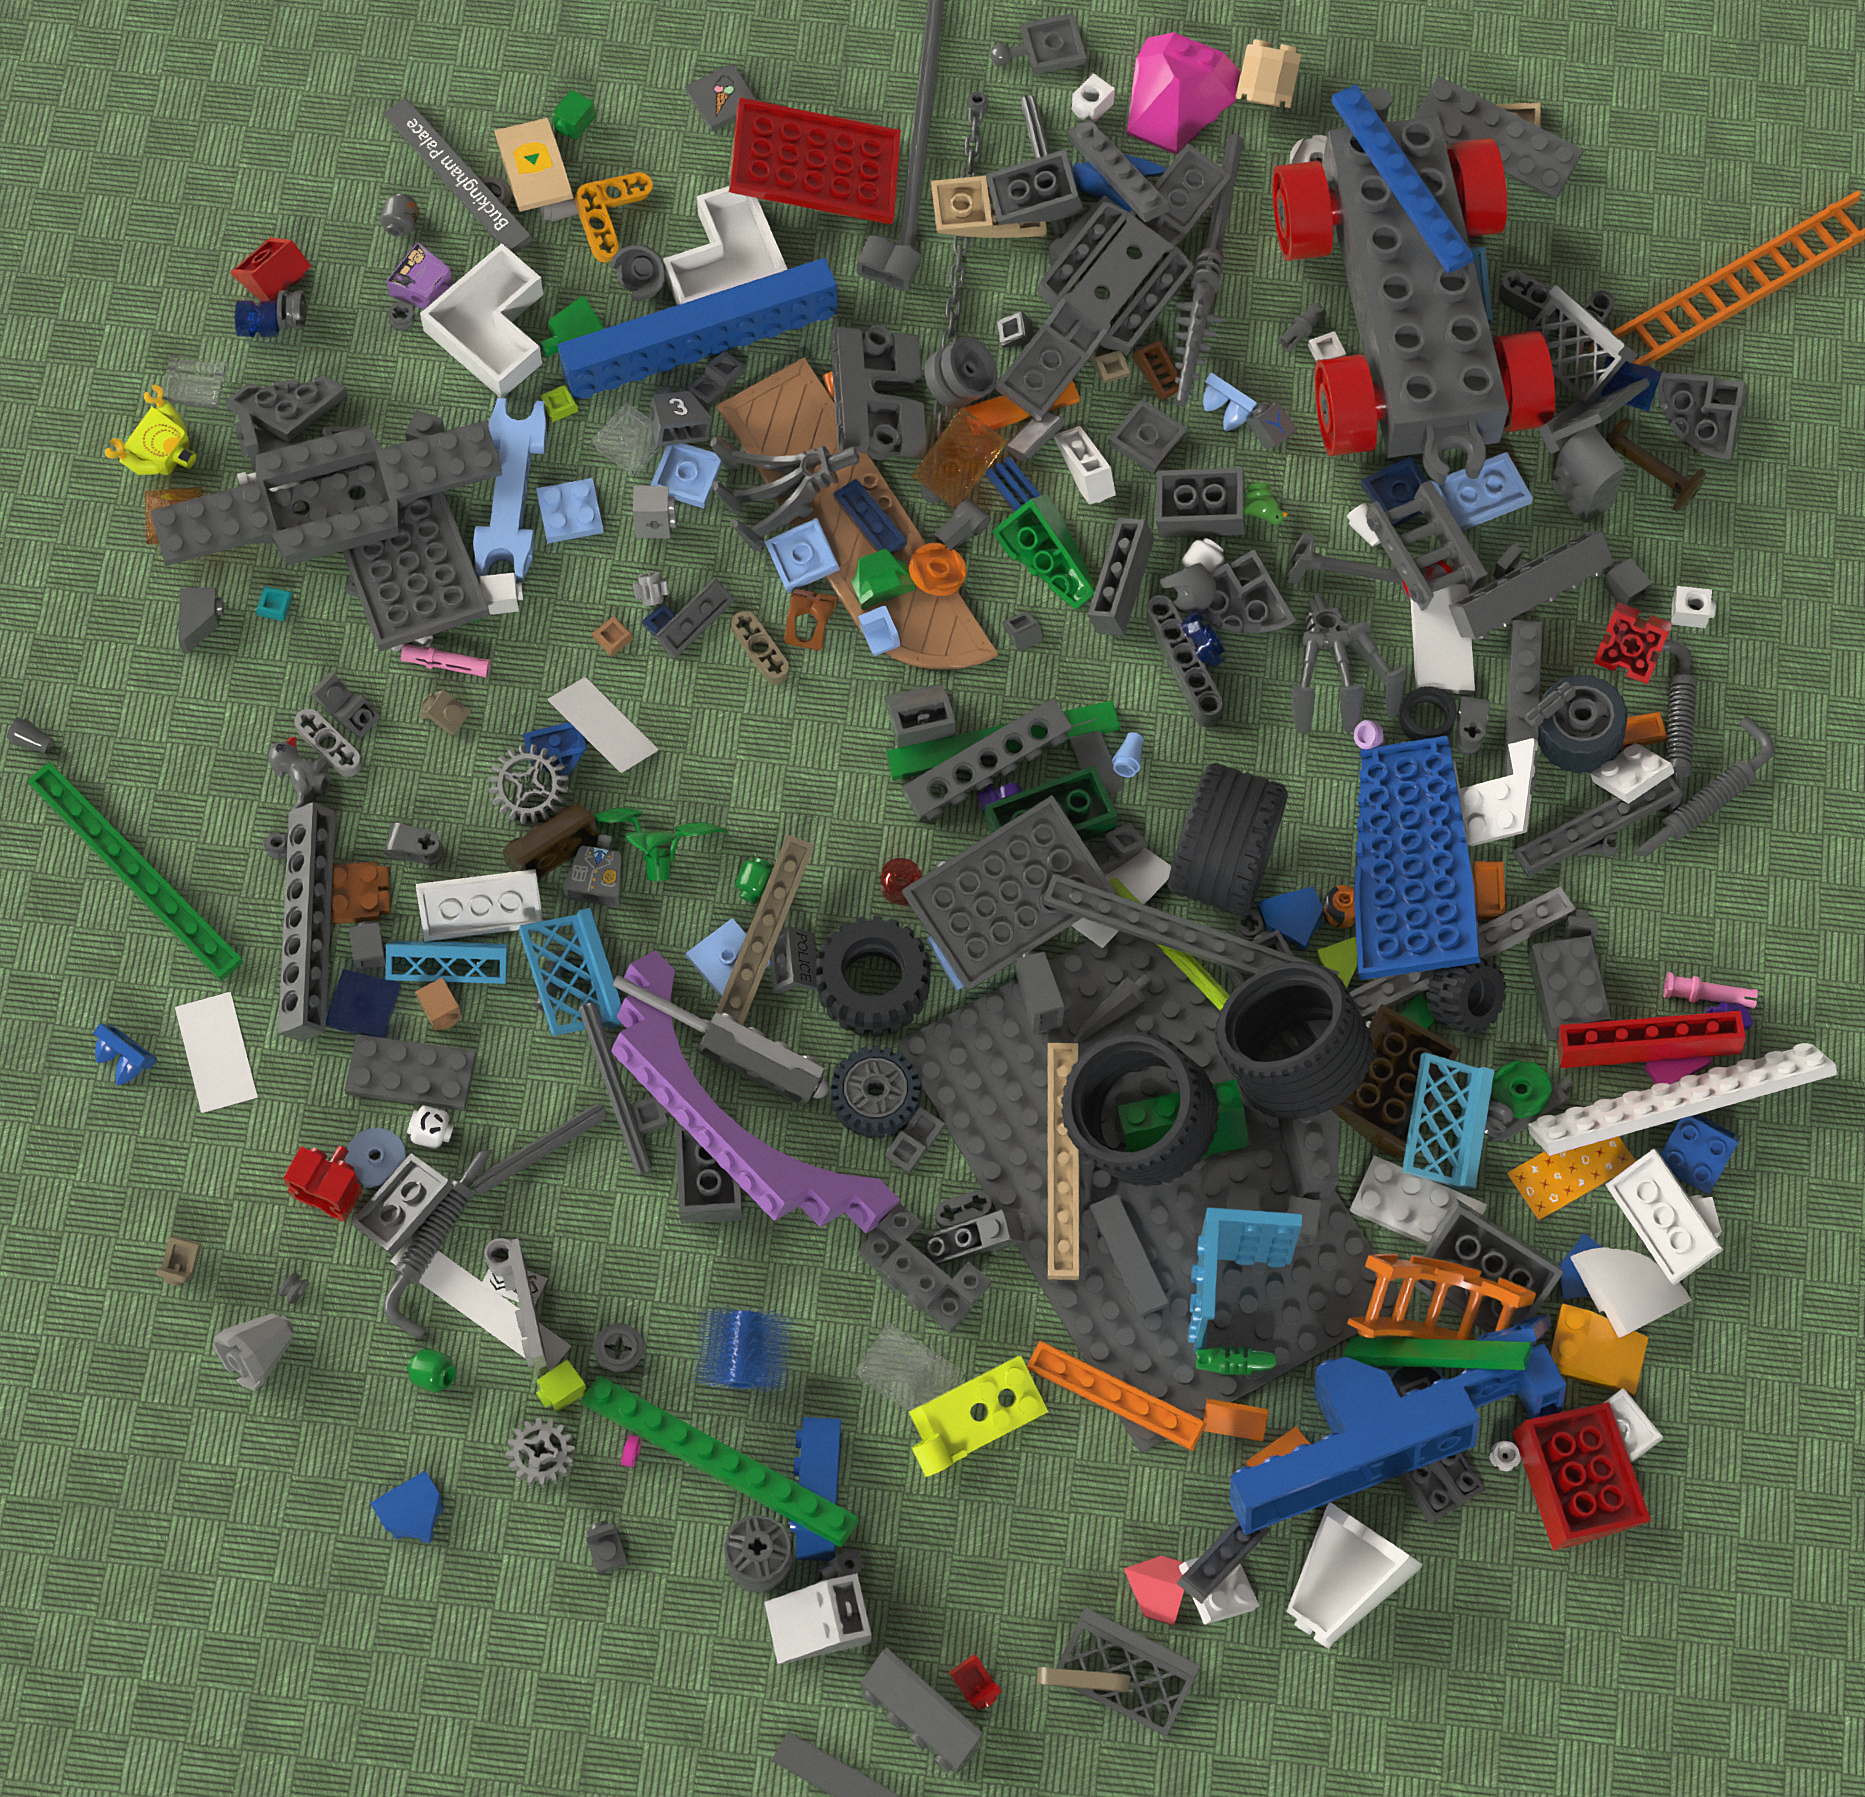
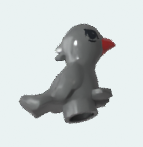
[268,736,331,811]

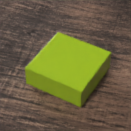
[540,384,578,422]

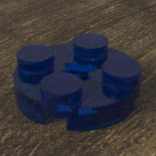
[1181,611,1227,667]

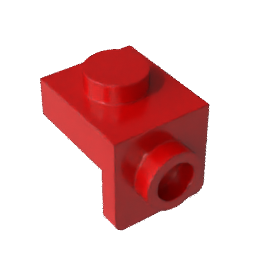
[948,1654,1002,1709]

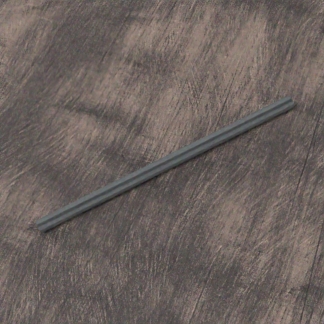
[898,0,944,248]

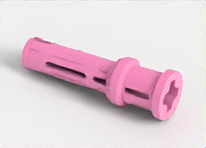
[1663,972,1758,1009]

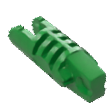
[1195,1346,1277,1375]

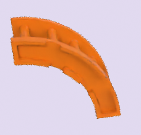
[1347,1254,1536,1340]

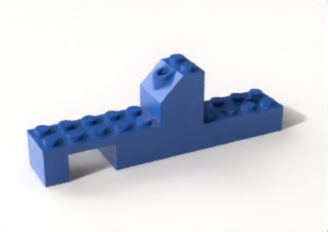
[1230,1343,1566,1535]

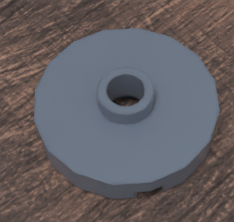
[345,1128,407,1188]

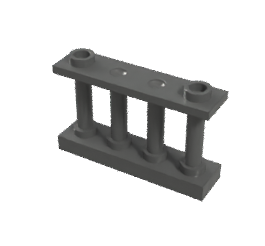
[1365,480,1487,611]

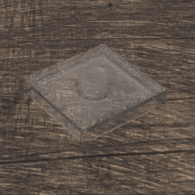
[590,402,662,476]

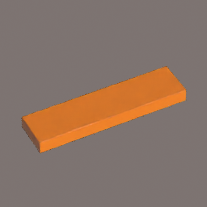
[964,380,1080,436]

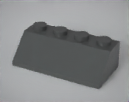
[860,1647,983,1775]

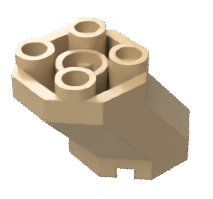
[1236,39,1302,109]

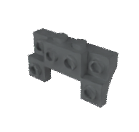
[858,1203,992,1334]

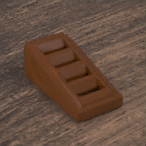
[1132,339,1180,401]

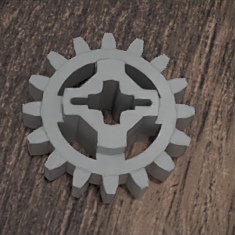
[506,1418,575,1488]

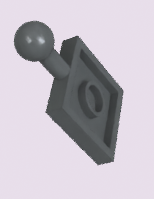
[990,13,1087,75]

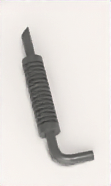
[1662,639,1697,814]
[1633,716,1774,856]
[384,1150,493,1340]

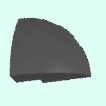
[1658,372,1748,461]
[1195,549,1297,634]

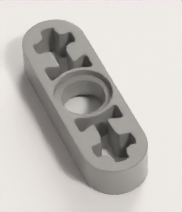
[294,709,362,777]

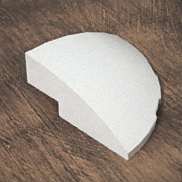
[1570,1248,1692,1338]

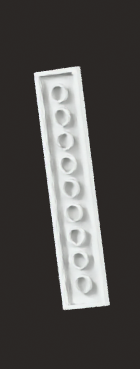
[1528,1043,1837,1155]

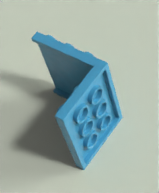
[1188,1208,1302,1353]

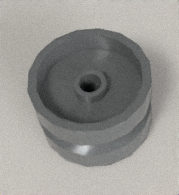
[925,337,998,409]

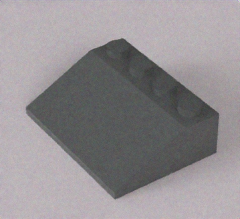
[1414,1198,1564,1333]

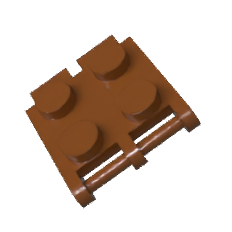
[330,861,391,924]

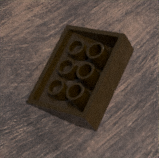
[1331,1004,1461,1159]

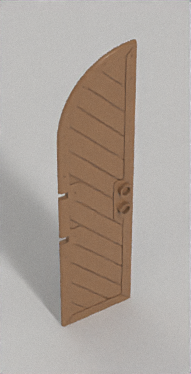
[717,358,999,670]

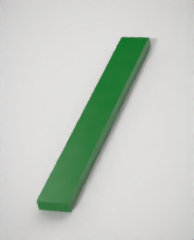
[886,700,1120,781]

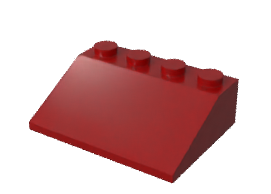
[1512,1402,1651,1551]

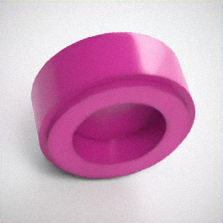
[621,1435,642,1468]

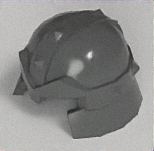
[609,244,666,301]

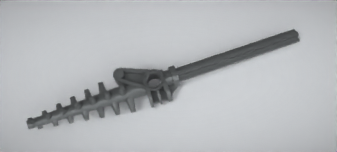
[1175,133,1244,407]

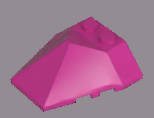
[1127,32,1241,155]

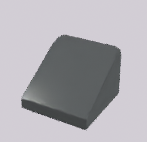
[997,311,1034,347]
[1002,611,1043,651]

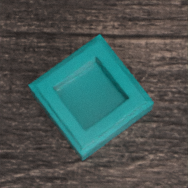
[256,586,293,622]

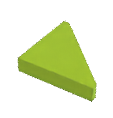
[1317,937,1358,988]

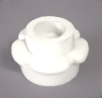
[1490,1441,1521,1472]

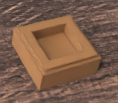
[592,616,633,657]

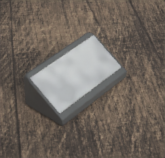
[1005,412,1066,461]

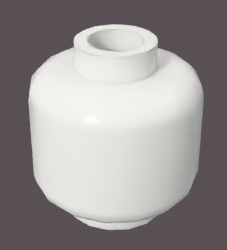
[1182,538,1225,572]

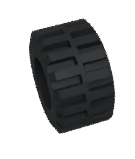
[1427,958,1506,1034]

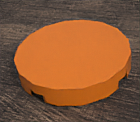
[909,543,967,596]

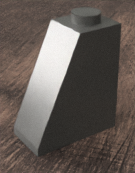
[1014,951,1064,1035]

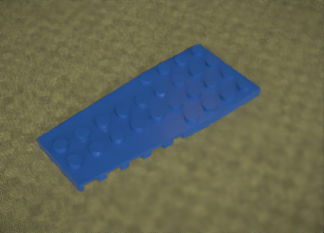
[1354,736,1481,980]

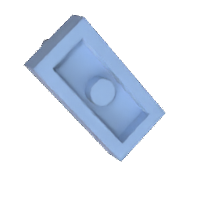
[1203,372,1258,431]

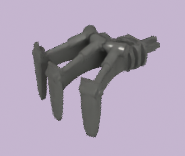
[711,436,860,552]
[1291,593,1406,734]

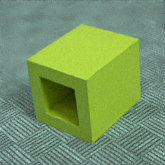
[536,1359,587,1413]

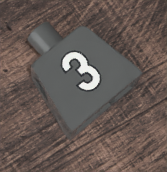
[649,386,712,447]

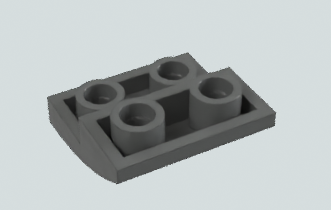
[1397,1452,1486,1524]

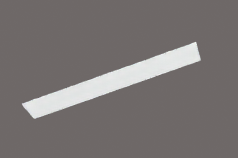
[390,1233,571,1371]

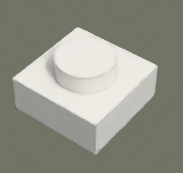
[1308,331,1346,362]

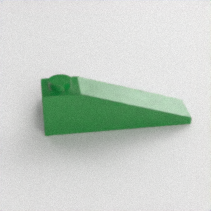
[992,494,1096,609]

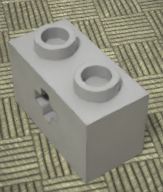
[633,486,676,539]

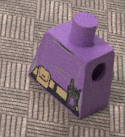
[386,242,452,309]

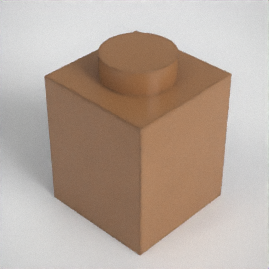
[415,978,462,1031]

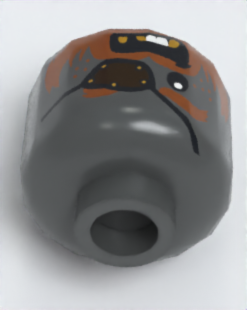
[380,193,420,237]

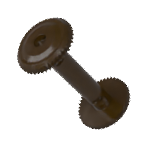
[1605,419,1706,512]

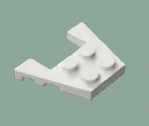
[1453,738,1538,846]

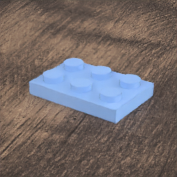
[1432,452,1533,531]

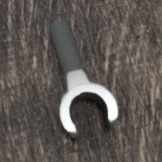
[1576,834,1620,857]

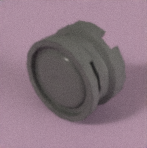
[277,290,306,330]

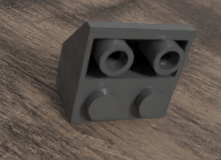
[884,684,956,748]

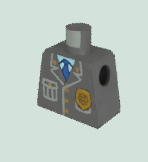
[563,835,623,908]

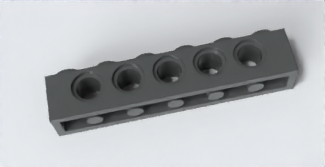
[901,698,1072,821]

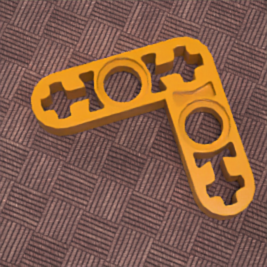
[574,172,653,263]

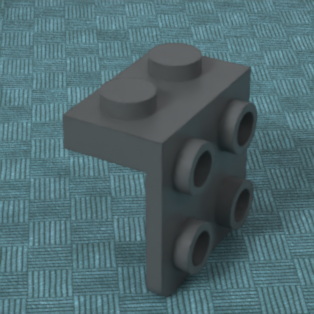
[234,408,305,471]

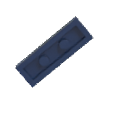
[833,478,907,554]

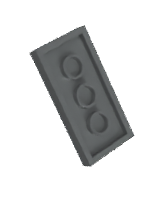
[344,1034,476,1111]

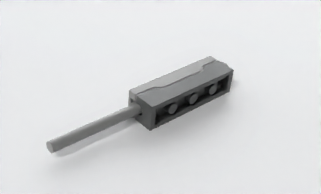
[612,975,829,1106]

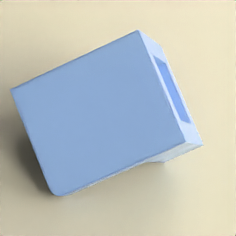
[858,605,900,656]

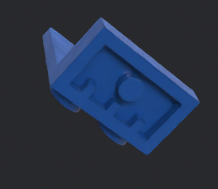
[1660,1114,1741,1194]

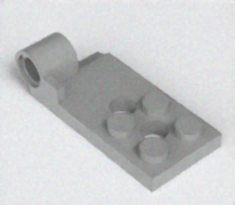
[484,1238,549,1376]

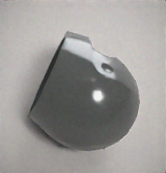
[1160,562,1217,613]

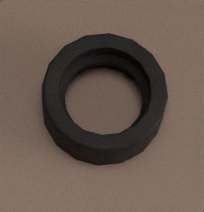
[1399,686,1457,741]

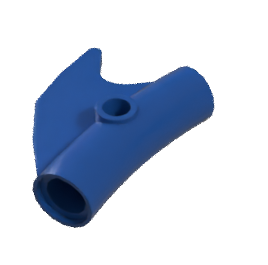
[1073,155,1167,212]

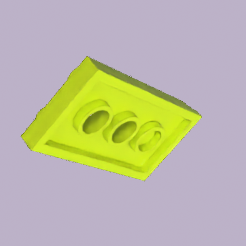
[909,1355,1048,1477]

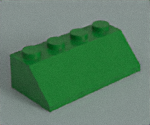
[1115,1079,1249,1158]

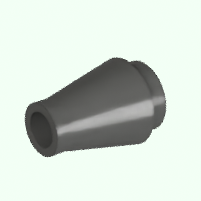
[7,718,54,754]

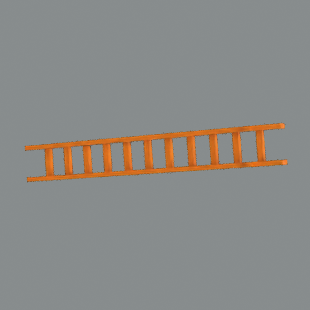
[1589,190,1865,384]

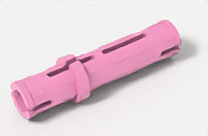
[401,643,491,678]

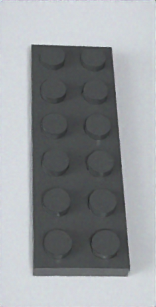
[1414,76,1584,200]

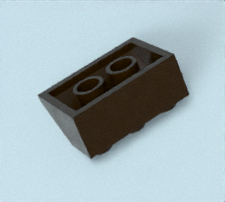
[503,803,598,880]

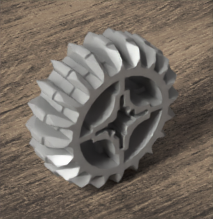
[489,745,569,824]

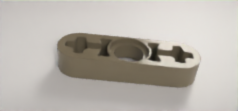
[731,611,789,684]
[1036,1667,1131,1692]

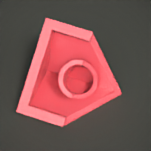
[1124,1556,1184,1626]

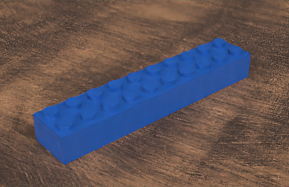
[558,258,837,400]

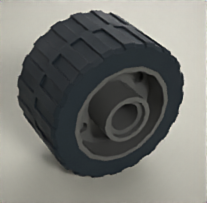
[1538,674,1628,774]

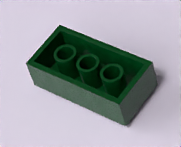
[984,765,1118,842]

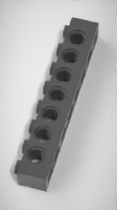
[278,802,335,1041]

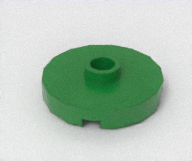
[1491,1060,1552,1119]

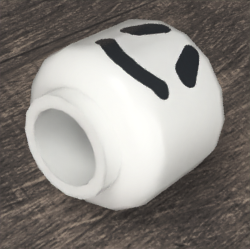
[407,1106,454,1149]

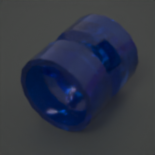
[235,300,280,338]

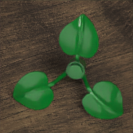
[593,807,728,881]

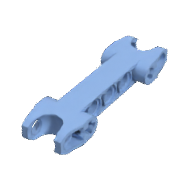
[473,398,548,583]

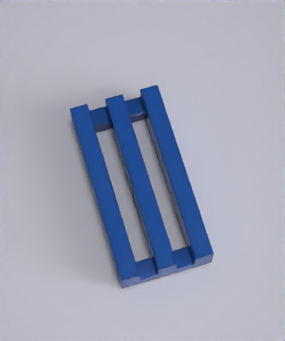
[986,457,1041,511]

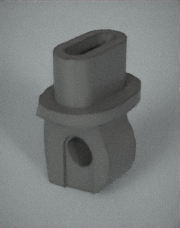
[816,1549,863,1583]

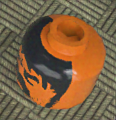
[1323,885,1355,928]

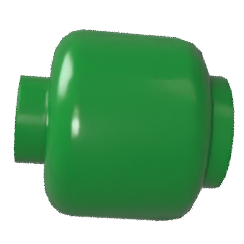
[735,857,774,904]
[407,1348,456,1393]

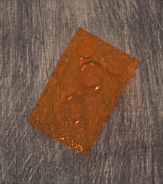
[911,407,1008,510]

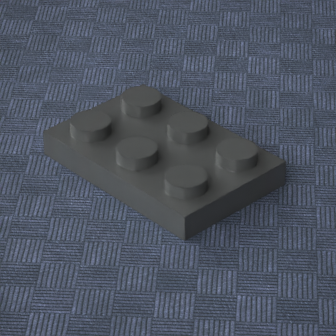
[350,1153,454,1256]

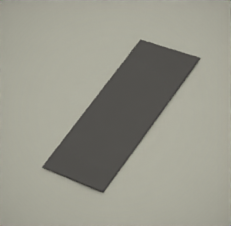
[1070,718,1124,795]

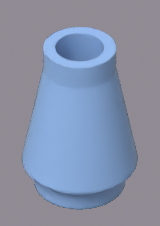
[1112,732,1144,777]

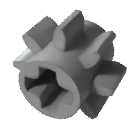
[633,572,669,606]

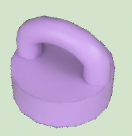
[1354,720,1385,749]

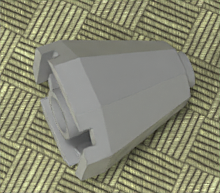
[214,1313,293,1391]

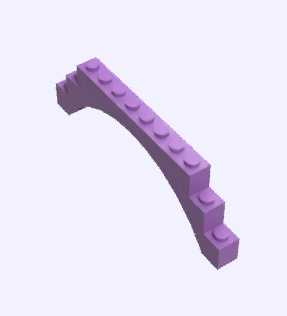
[611,950,900,1233]

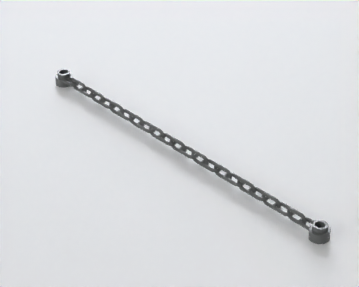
[921,91,988,503]

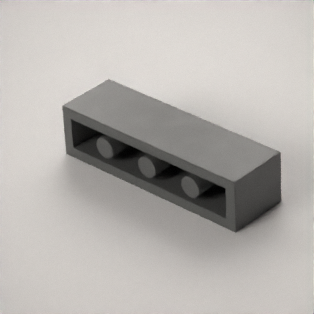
[1088,518,1155,636]

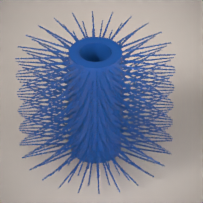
[695,1306,793,1393]

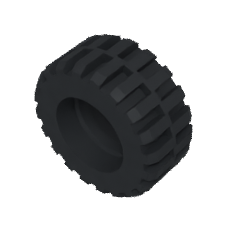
[816,916,931,1036]

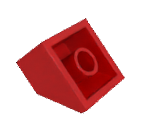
[230,237,312,302]

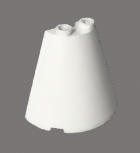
[1287,1502,1423,1649]

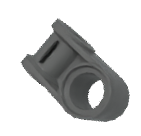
[1455,696,1490,755]
[383,823,444,865]

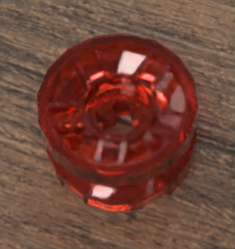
[880,858,922,905]

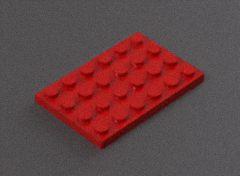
[729,97,901,225]

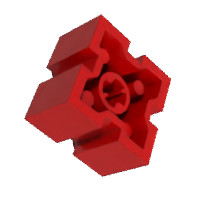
[1593,602,1673,684]
[283,1145,363,1223]

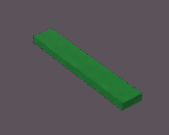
[1343,1337,1533,1370]

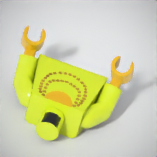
[105,385,197,475]

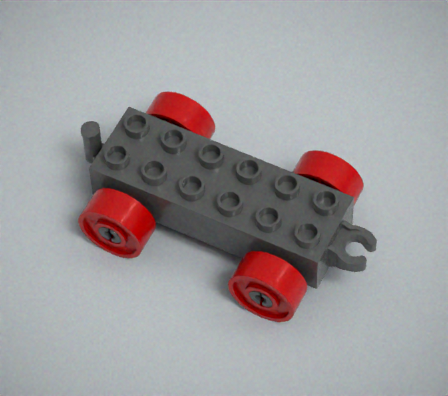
[1272,88,1555,484]

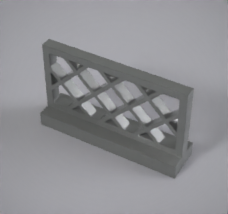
[1525,284,1638,405]
[1538,378,1650,454]
[1056,1607,1201,1737]

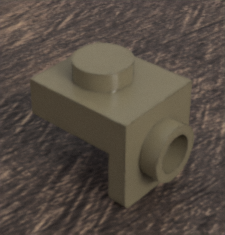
[419,690,471,735]
[156,1235,202,1286]

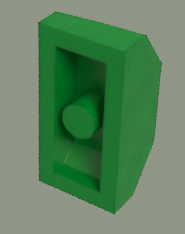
[851,548,916,609]

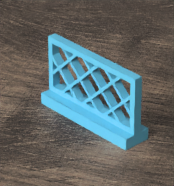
[1402,1053,1494,1191]

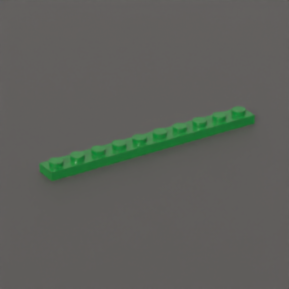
[27,762,243,982]
[581,1375,859,1547]

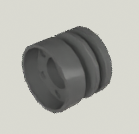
[724,1515,792,1593]

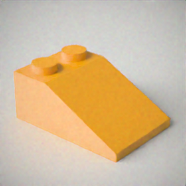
[1548,1303,1649,1397]

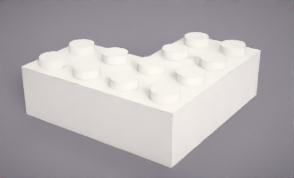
[663,186,788,305]
[420,243,543,398]

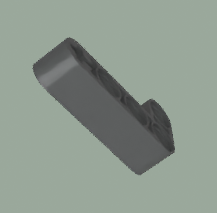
[1499,271,1615,346]

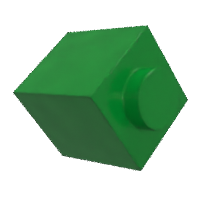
[552,89,596,141]

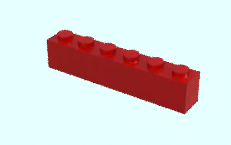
[1556,1011,1746,1068]

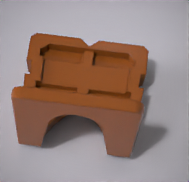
[784,588,838,650]

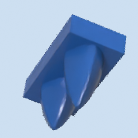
[93,1023,157,1085]

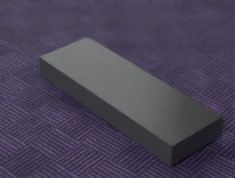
[654,578,735,658]

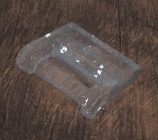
[162,355,228,409]

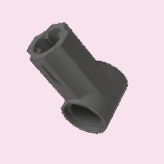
[933,498,991,551]

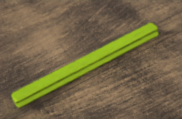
[1109,877,1230,1011]

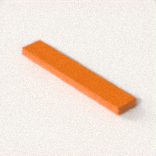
[1026,1341,1207,1452]

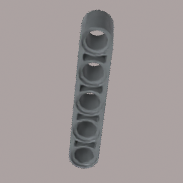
[1146,595,1223,727]

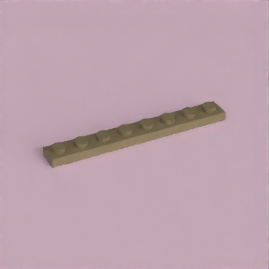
[699,834,815,1056]

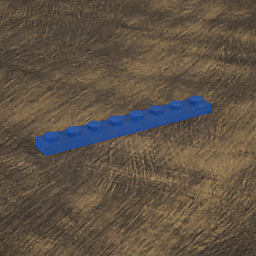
[1331,84,1474,274]

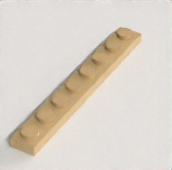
[1048,1043,1079,1280]

